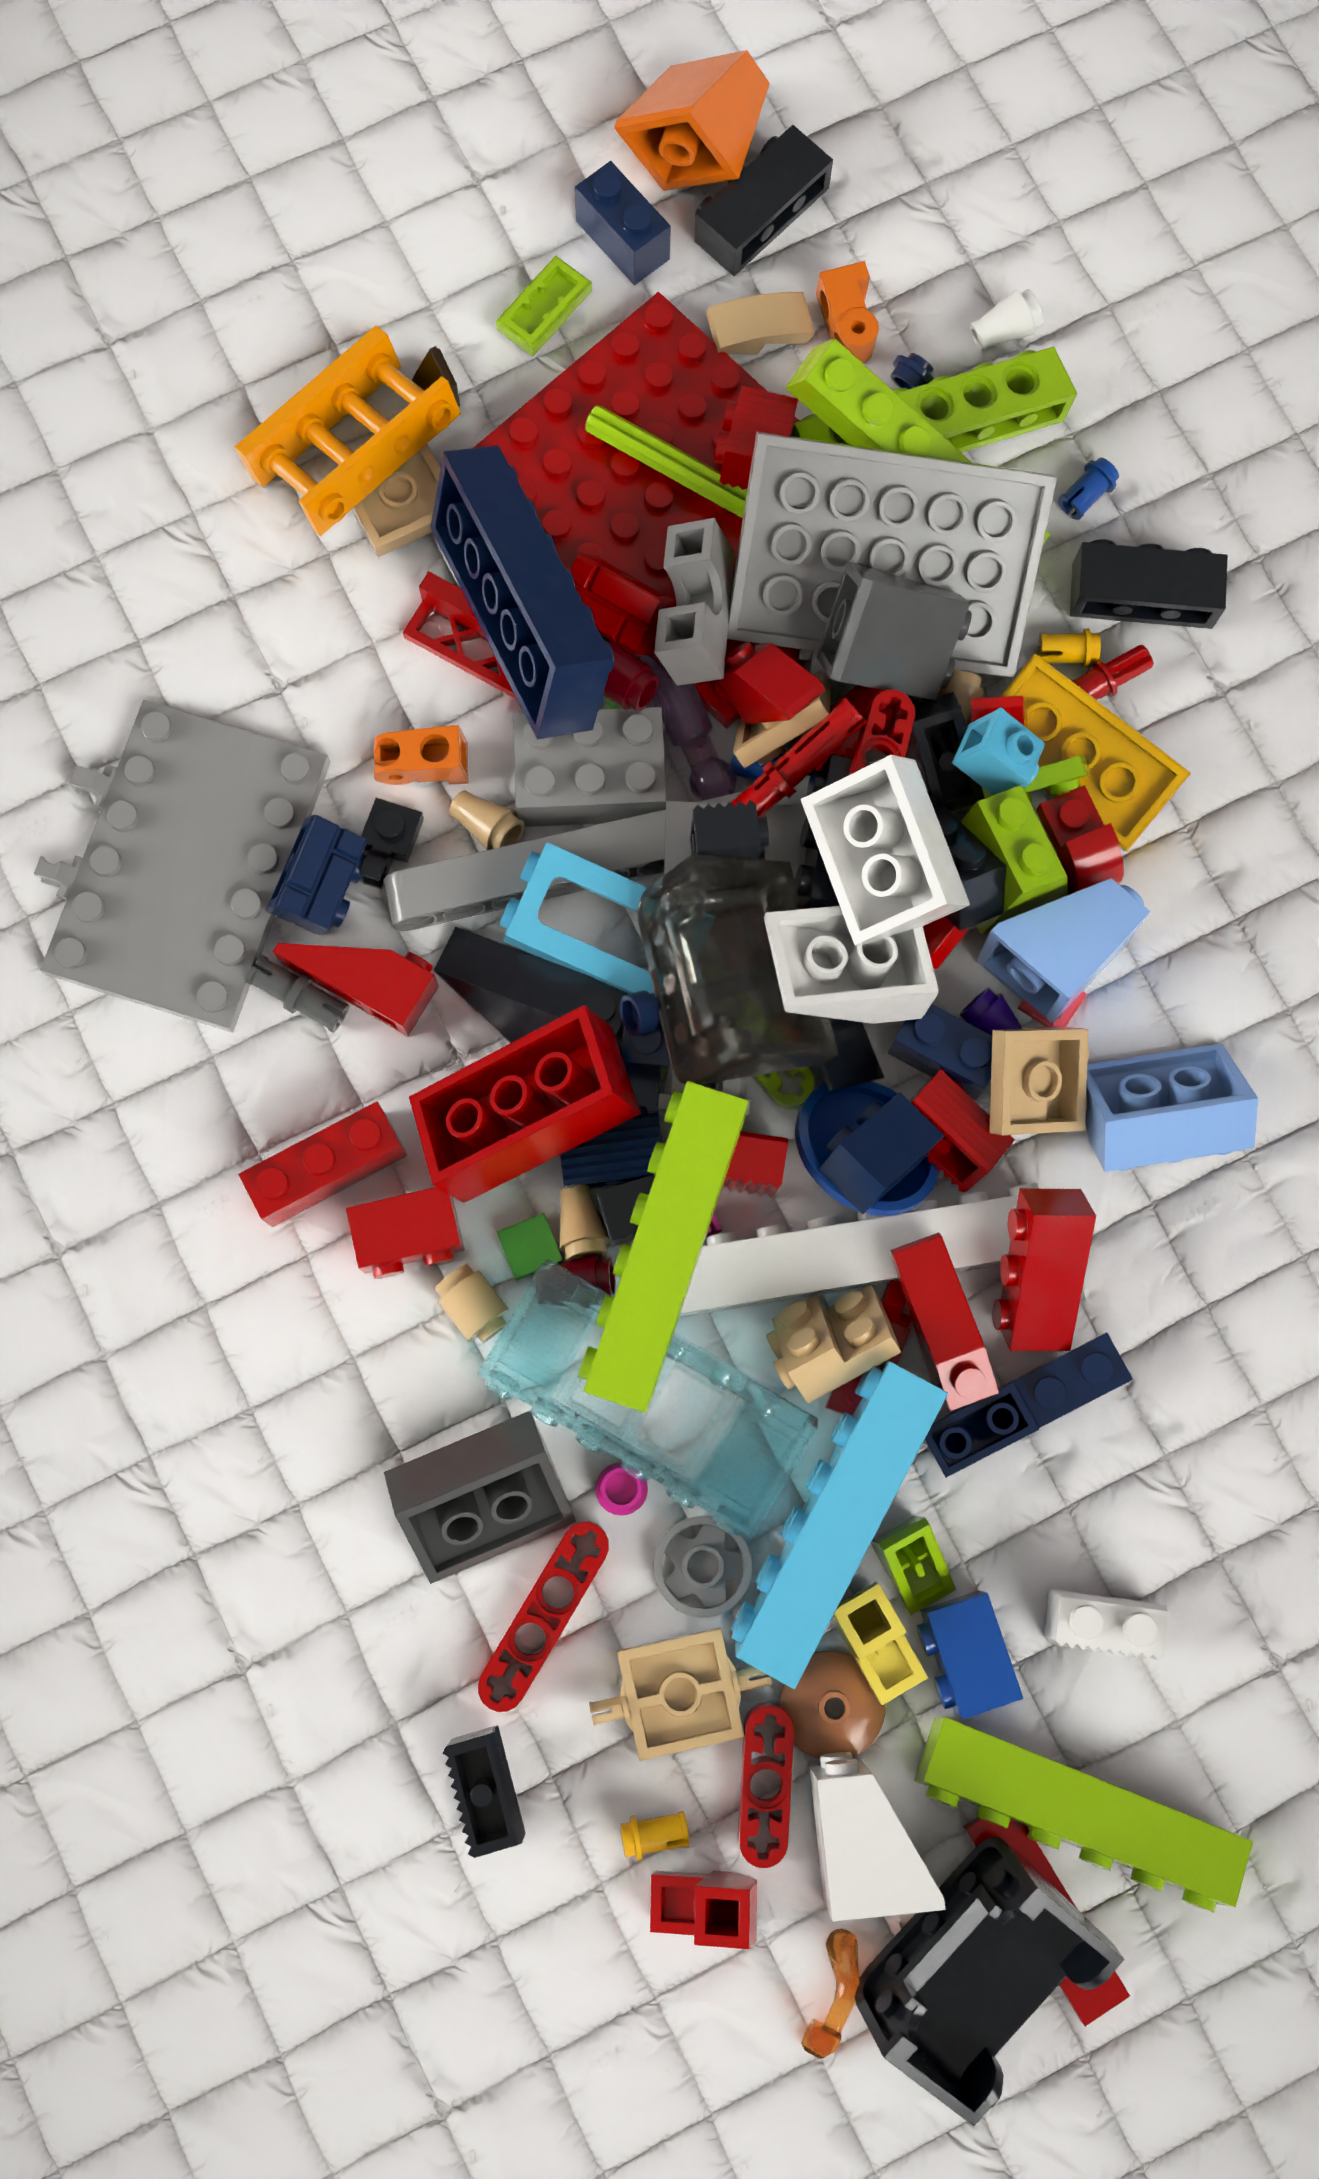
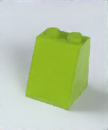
[961,785,1068,935]

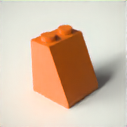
[614,50,770,191]

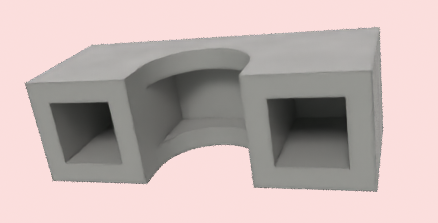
[654,518,735,686]

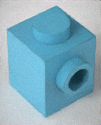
[952,708,1046,795]

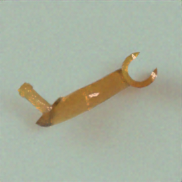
[801,1928,860,2059]

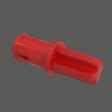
[1071,645,1154,700]

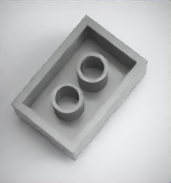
[513,707,666,827]

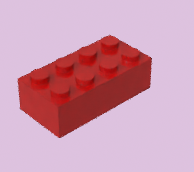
[409,1005,641,1203]

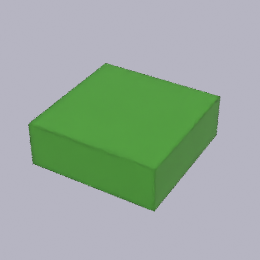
[496,1213,563,1281]

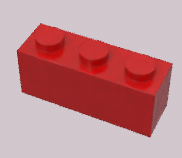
[238,1101,408,1227]
[992,1188,1097,1351]

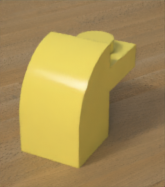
[832,1582,928,1705]

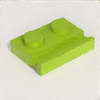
[982,755,1090,803]

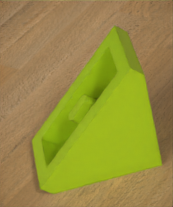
[871,1516,956,1615]

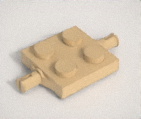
[589,1627,772,1761]

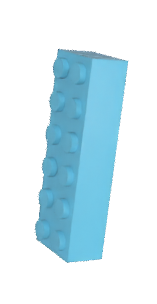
[731,1361,948,1690]

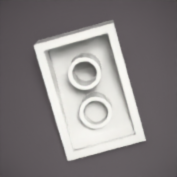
[764,906,939,1024]

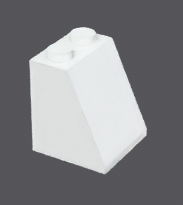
[808,1752,946,1922]

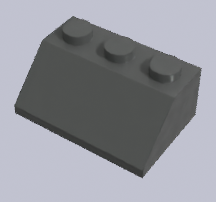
[384,1410,576,1584]

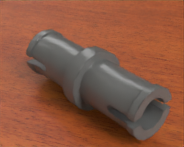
[246,955,350,1033]

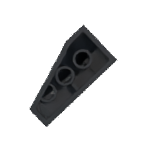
[434,926,628,1044]

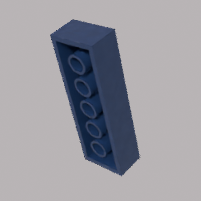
[430,445,614,740]

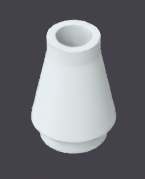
[970,289,1044,350]

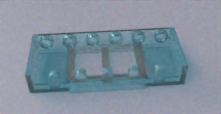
[477,1258,818,1538]

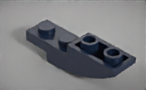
[925,1332,1133,1478]

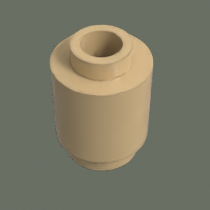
[435,1264,509,1343]

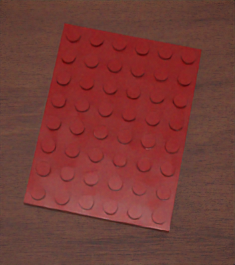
[473,291,802,729]

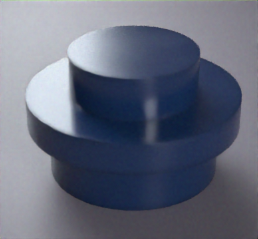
[890,353,934,389]

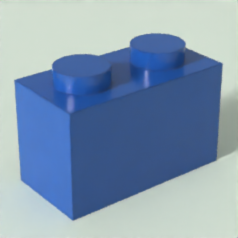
[916,1590,1024,1720]

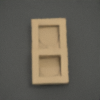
[706,292,815,354]

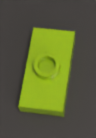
[496,255,592,357]

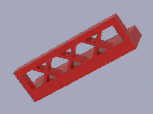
[403,571,517,699]

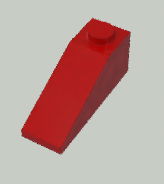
[272,943,439,1037]
[890,1232,999,1411]

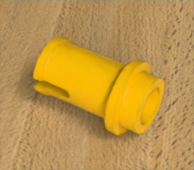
[1038,628,1101,668]
[620,1811,690,1861]

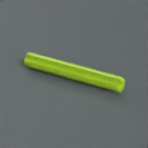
[585,405,748,518]

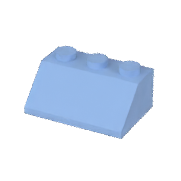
[1085,1043,1258,1172]

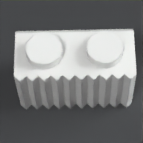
[1044,1588,1168,1660]

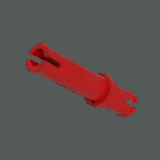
[731,697,867,816]

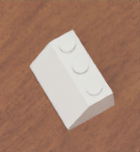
[800,755,970,945]

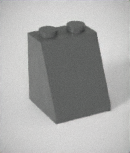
[816,561,972,700]

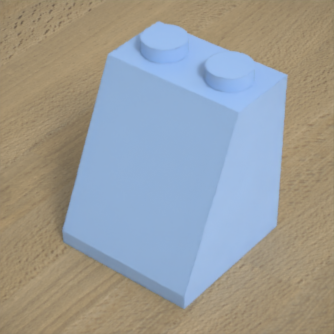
[976,878,1151,1024]

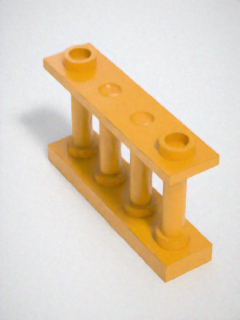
[234,325,461,537]

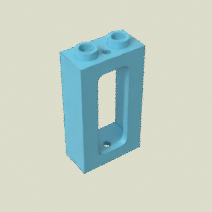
[499,842,715,996]

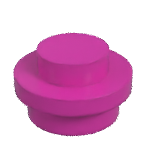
[595,1462,648,1516]

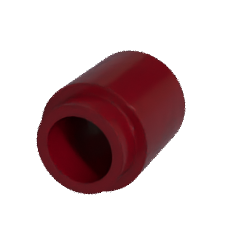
[603,642,659,712]

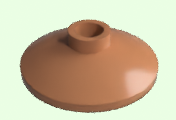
[779,1651,886,1759]

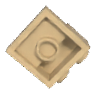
[990,1026,1089,1135]
[766,1284,901,1404]

